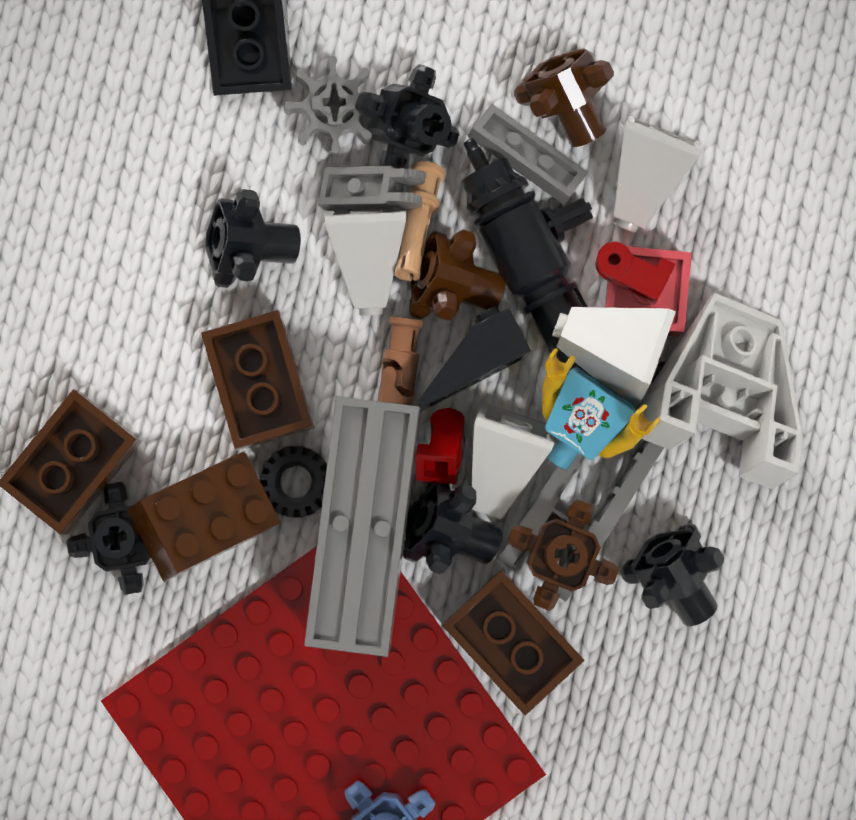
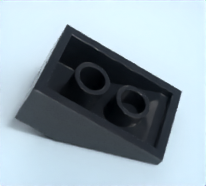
[202,0,292,96]
[419,306,531,411]

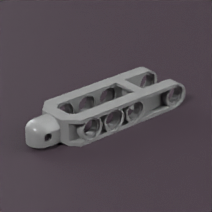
[498,357,668,602]

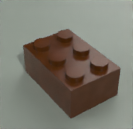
[201,310,315,451]
[0,389,142,535]
[127,451,281,582]
[442,570,585,716]

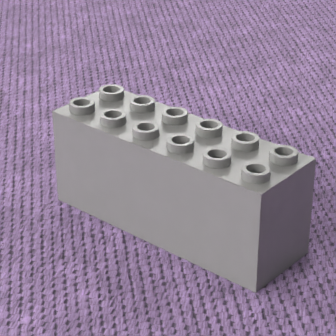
[304,396,421,657]

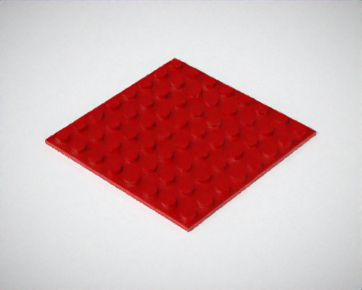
[101,546,546,820]

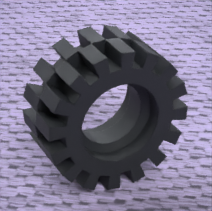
[259,445,327,518]

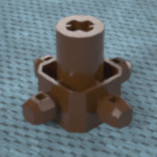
[514,48,614,147]
[409,229,506,321]
[507,499,619,611]

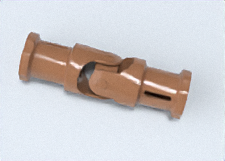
[377,316,424,406]

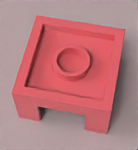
[604,246,692,337]

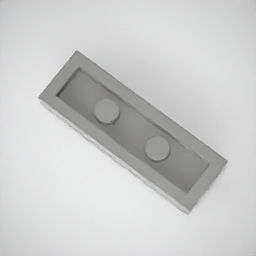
[467,104,588,205]

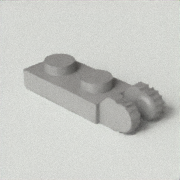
[318,166,426,210]

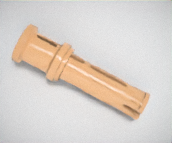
[394,161,446,281]

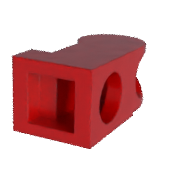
[595,241,676,305]
[415,408,465,485]

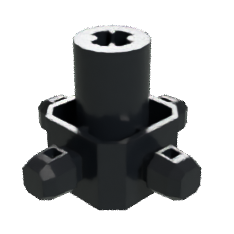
[355,64,460,169]
[205,189,301,288]
[66,482,153,595]
[403,482,502,574]
[620,523,724,626]

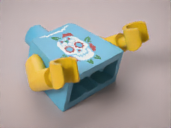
[542,348,661,470]

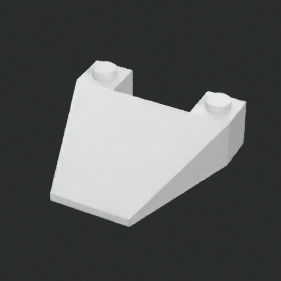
[639,293,803,489]

